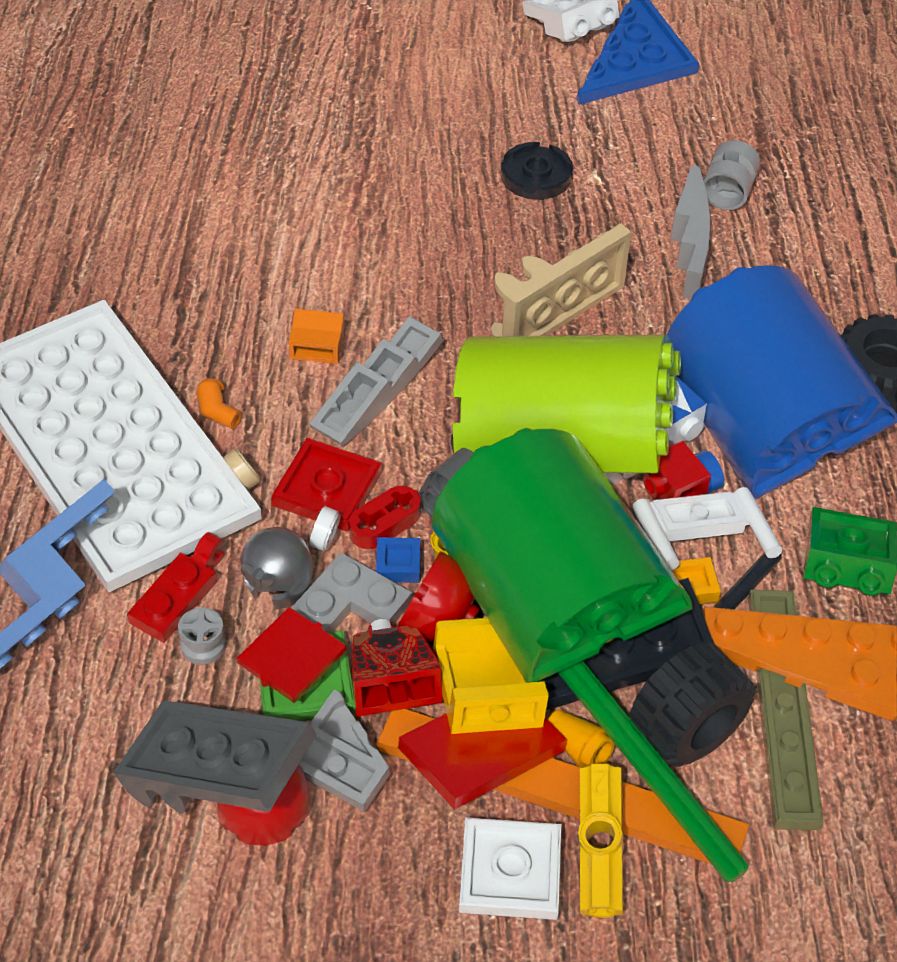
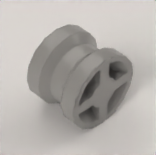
[178,607,226,665]

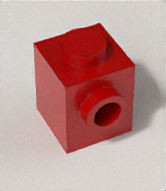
[643,441,711,500]

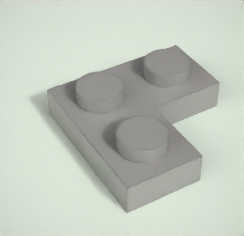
[292,553,412,633]

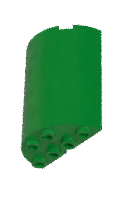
[432,428,692,683]

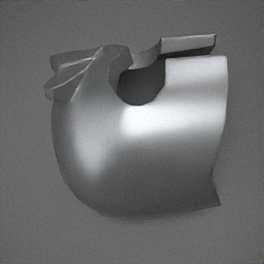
[240,526,313,609]

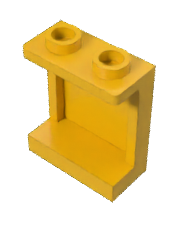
[433,618,548,734]

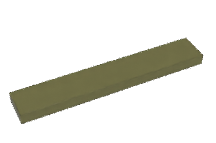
[748,590,824,830]

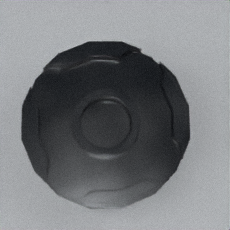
[501,142,573,200]

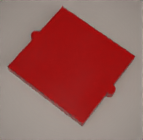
[236,607,346,703]

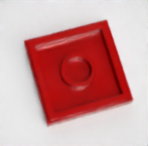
[271,437,382,532]

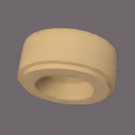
[223,448,261,490]

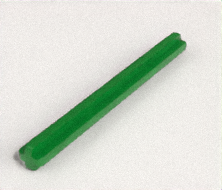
[558,661,749,883]

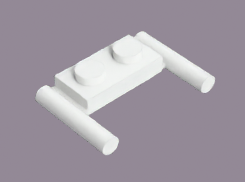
[633,487,783,571]

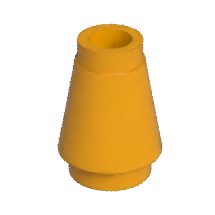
[548,709,615,768]

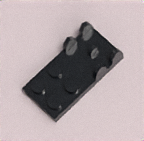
[538,578,714,710]

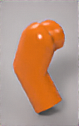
[196,378,242,429]

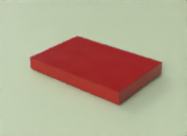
[398,713,567,810]

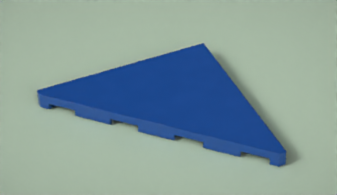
[577,0,699,105]

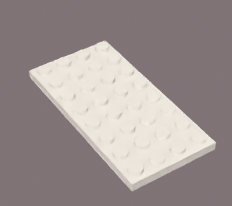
[0,300,262,592]

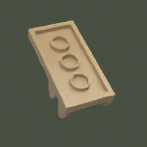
[491,223,632,336]

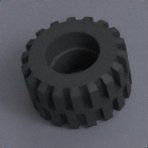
[841,314,897,413]
[629,642,756,767]

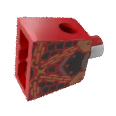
[353,619,443,717]

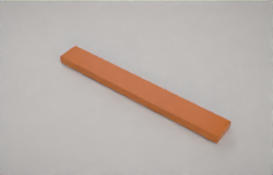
[377,709,749,864]

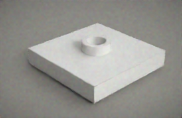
[459,817,561,920]

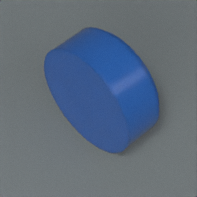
[694,450,724,494]

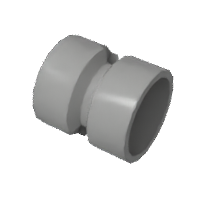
[703,140,761,210]

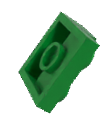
[804,507,897,595]

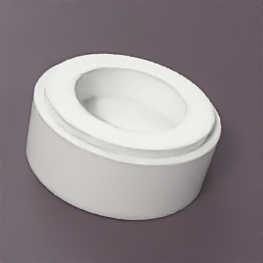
[309,506,341,551]

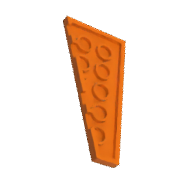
[702,607,897,721]

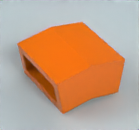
[288,308,345,364]

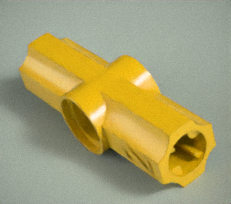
[578,764,624,918]

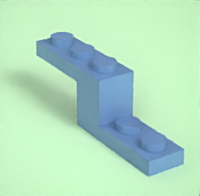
[0,479,115,669]

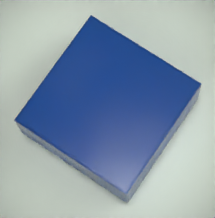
[376,537,420,583]

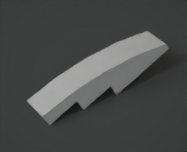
[671,165,710,299]
[309,316,443,446]

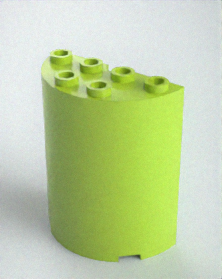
[452,334,681,473]

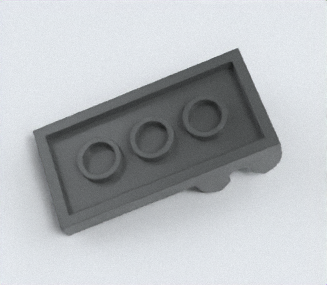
[113,700,316,814]

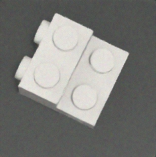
[522,0,620,42]

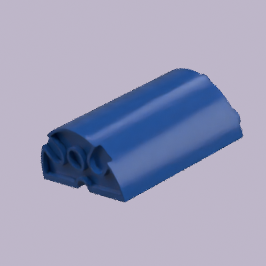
[667,265,897,499]

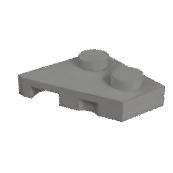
[299,690,390,812]

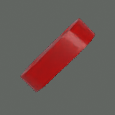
[349,486,421,549]

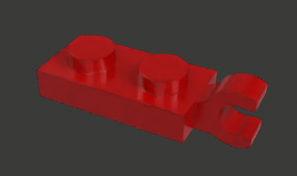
[127,532,224,643]

